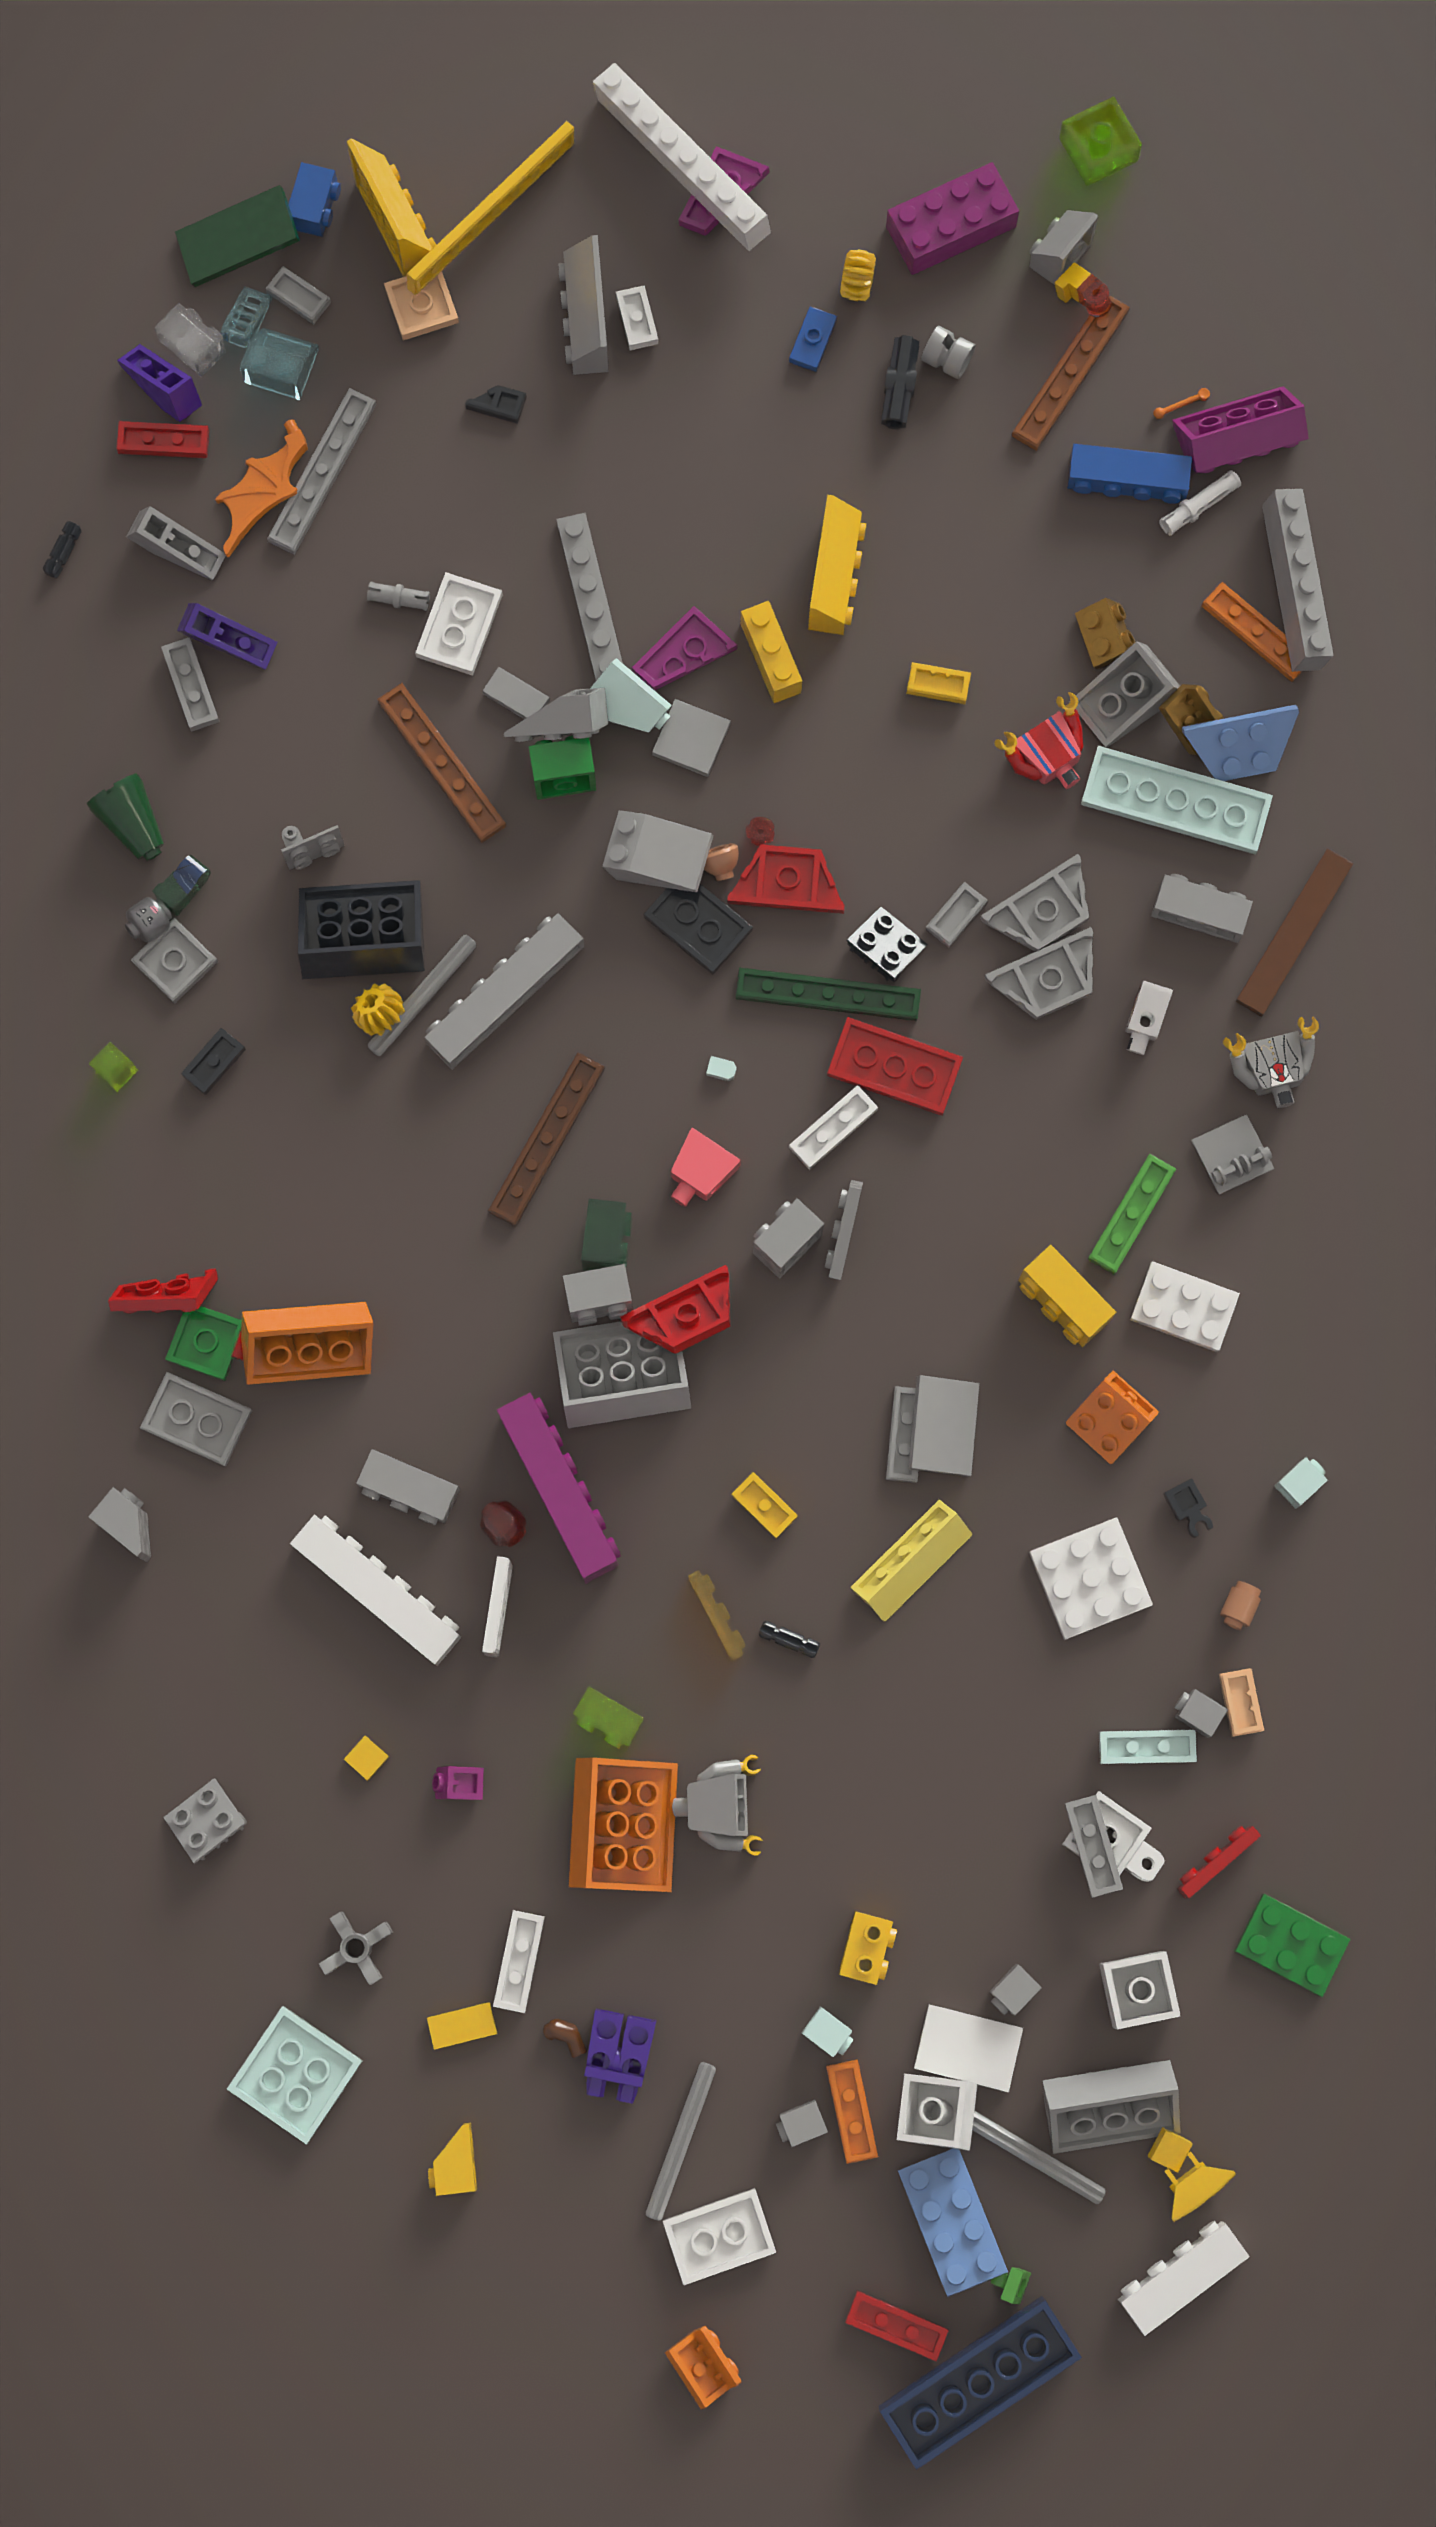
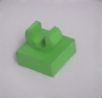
[991,2267,1031,2304]

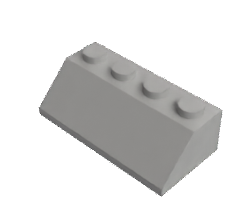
[558,235,608,375]
[1043,2060,1181,2154]

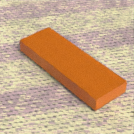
[826,2059,878,2164]

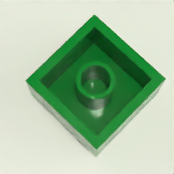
[529,735,597,800]

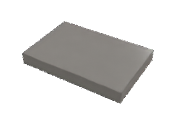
[140,1372,253,1467]
[908,1375,979,1477]

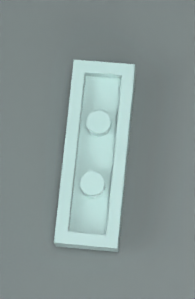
[1099,1730,1197,1764]

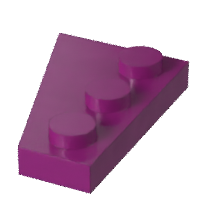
[678,146,770,236]
[632,606,737,691]

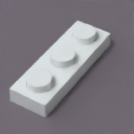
[789,1085,878,1170]
[493,1910,545,2013]

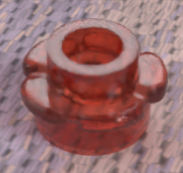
[745,817,775,846]

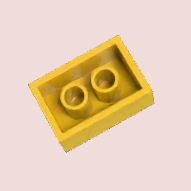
[1018,1245,1116,1347]

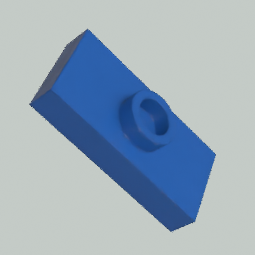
[789,307,837,372]

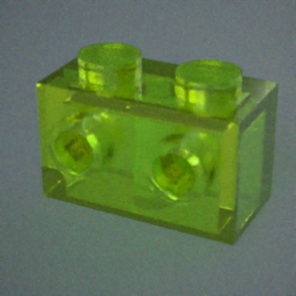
[573,1686,645,1749]

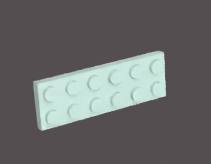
[1081,746,1273,855]

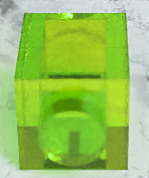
[89,1042,138,1092]

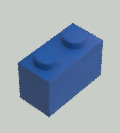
[288,162,341,237]

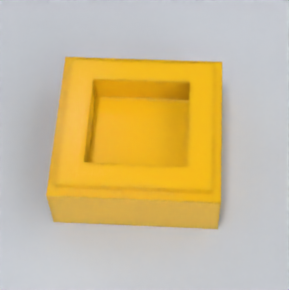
[344,1735,389,1781]
[1147,2127,1193,2173]

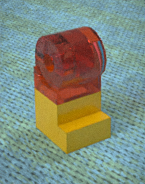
[1054,262,1112,317]

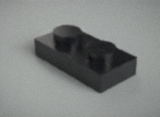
[181,1028,246,1095]

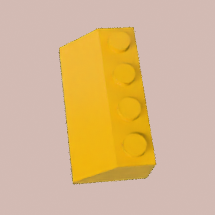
[808,495,866,635]

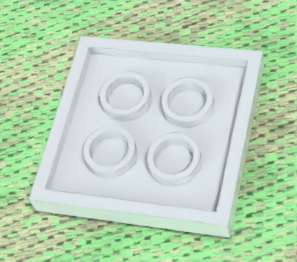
[1029,1517,1153,1640]

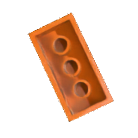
[241,1302,373,1385]

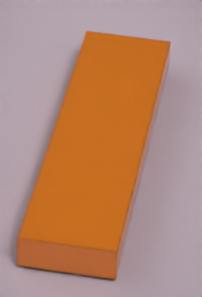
[1201,582,1302,682]

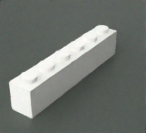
[290,1514,461,1666]

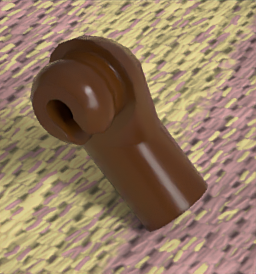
[543,2019,587,2058]

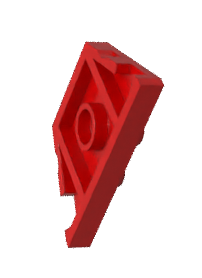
[727,844,845,914]
[620,1265,730,1354]

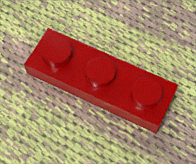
[117,421,210,458]
[1177,1825,1261,1899]
[845,2290,949,2362]

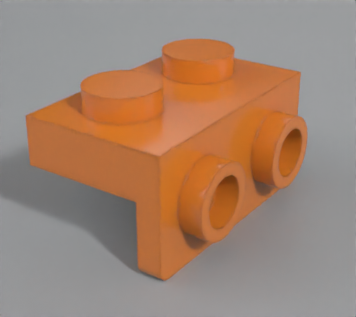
[665,2326,742,2409]

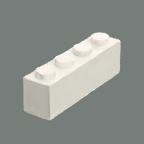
[1118,2221,1250,2336]

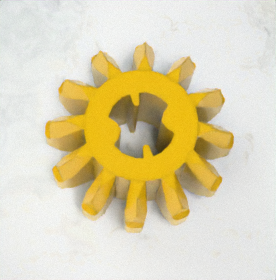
[840,249,876,302]
[351,983,405,1036]

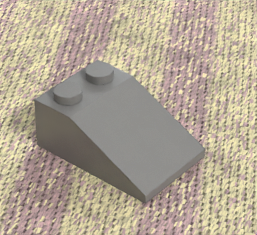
[1069,641,1180,748]
[602,810,714,892]

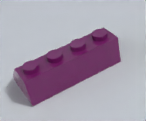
[1172,386,1309,473]

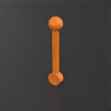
[1153,388,1210,419]

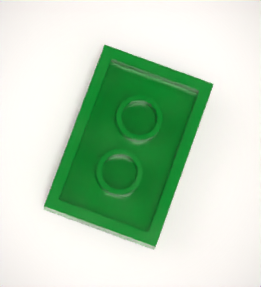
[1234,1894,1350,1997]

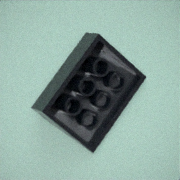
[298,880,425,979]

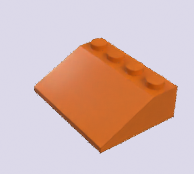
[569,1758,678,1892]

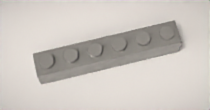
[1262,489,1334,672]
[425,913,584,1070]

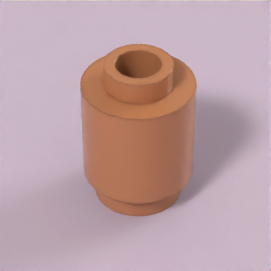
[1220,1581,1261,1630]

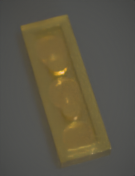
[687,1570,746,1662]

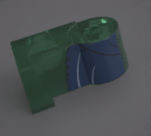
[152,855,211,916]

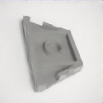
[980,854,1089,952]
[984,927,1093,1020]

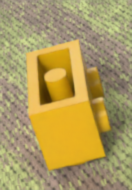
[838,1911,897,1985]

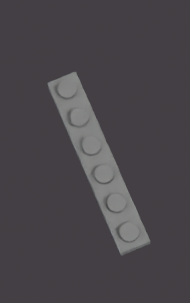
[556,513,623,681]

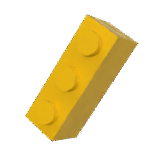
[740,601,802,704]

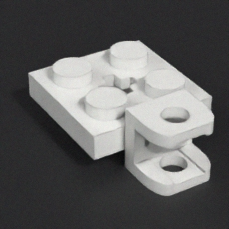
[1062,1791,1165,1882]

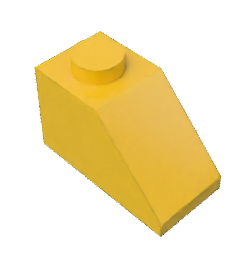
[428,2123,477,2196]

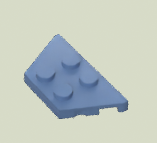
[1182,705,1299,781]

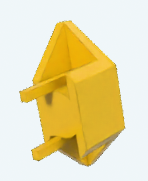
[1164,2151,1236,2222]

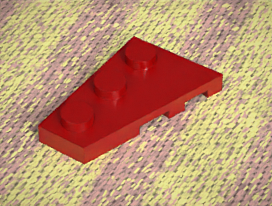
[108,1268,218,1313]

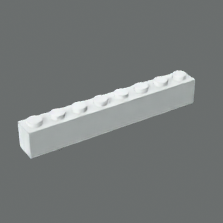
[593,63,771,251]

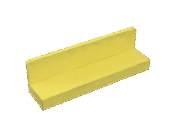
[851,1500,972,1621]

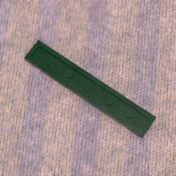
[736,967,921,1021]

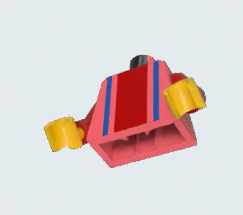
[994,692,1083,789]

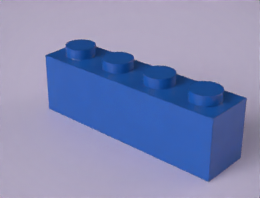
[1067,443,1192,504]

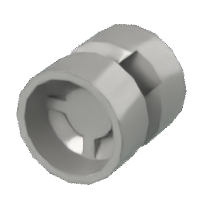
[921,326,976,380]

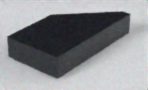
[465,385,527,424]

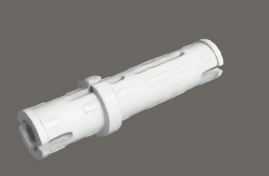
[1160,470,1241,536]

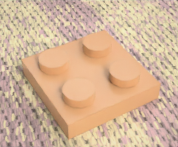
[384,271,459,340]

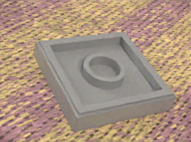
[652,699,731,777]
[131,918,218,1004]

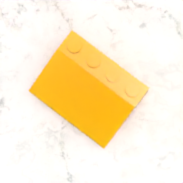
[347,139,436,277]

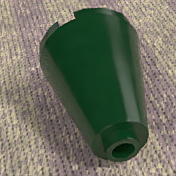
[87,773,164,862]

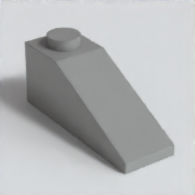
[126,506,226,581]

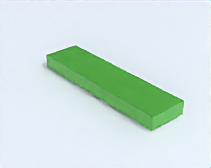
[1088,1154,1176,1275]

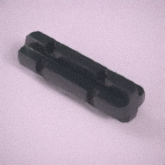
[43,521,81,578]
[759,1621,820,1658]

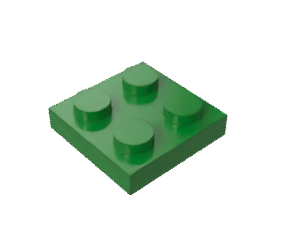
[165,1306,242,1381]

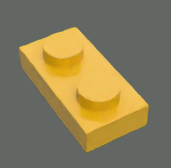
[731,1472,798,1539]

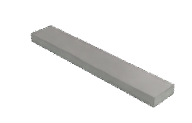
[267,388,377,555]

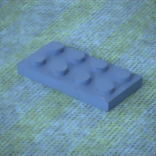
[898,2148,1008,2297]

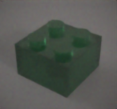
[581,1199,633,1271]

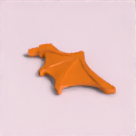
[215,419,308,557]

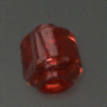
[480,1500,527,1547]

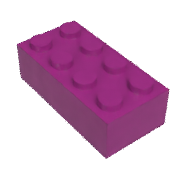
[886,162,1019,275]

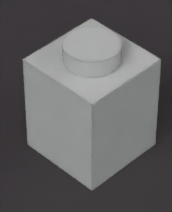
[1174,1689,1228,1738]
[989,1964,1042,2016]
[776,2099,828,2147]

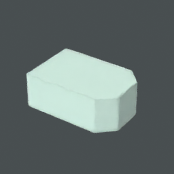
[706,1056,737,1081]

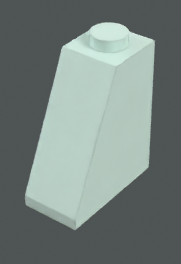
[590,658,672,733]

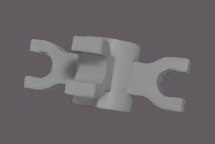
[319,1911,394,1985]

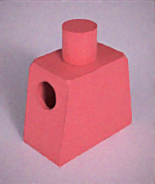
[670,1127,741,1207]

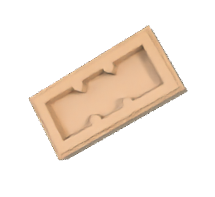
[1219,1668,1264,1737]

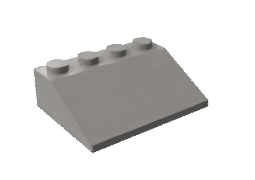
[553,1322,691,1428]

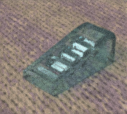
[220,286,272,350]

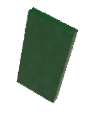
[175,185,300,287]

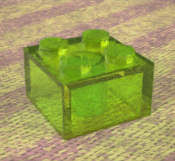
[1059,96,1142,186]

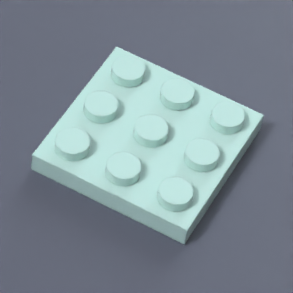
[227,2006,363,2144]

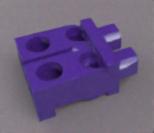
[584,2008,657,2103]

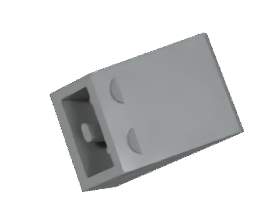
[504,688,608,742]

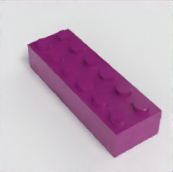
[496,1393,621,1584]

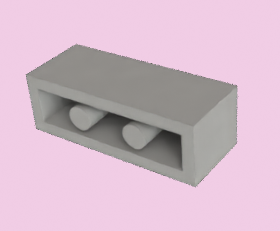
[1151,874,1253,943]
[356,1449,460,1526]

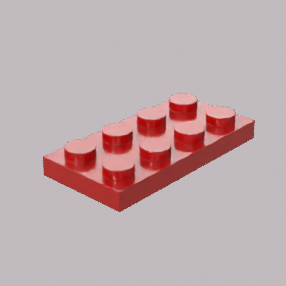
[827,1017,963,1116]

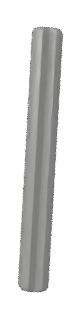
[368,935,476,1056]
[646,2062,716,2221]
[972,2111,1106,2204]

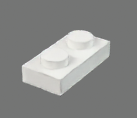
[616,286,658,350]

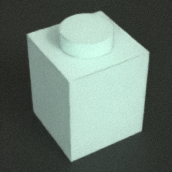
[1274,1457,1328,1509]
[801,2006,853,2057]

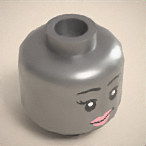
[125,897,172,943]

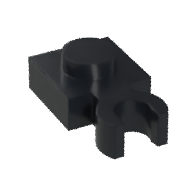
[1163,1478,1213,1538]

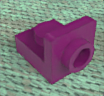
[432,1766,484,1800]

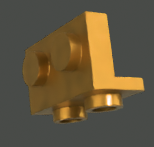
[1075,598,1135,669]
[1158,684,1224,755]

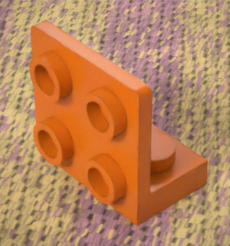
[1066,1370,1159,1464]

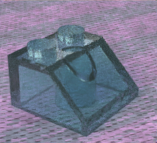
[240,328,320,400]

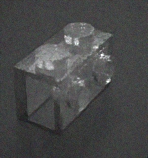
[154,303,226,377]

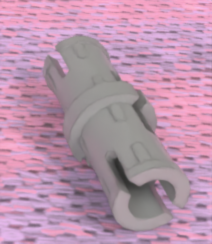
[367,581,430,611]

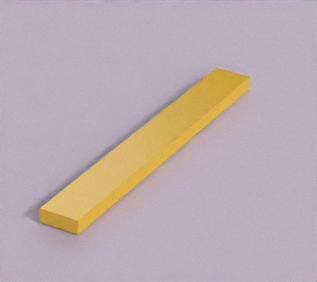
[407,121,574,295]

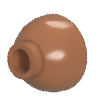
[704,843,739,881]

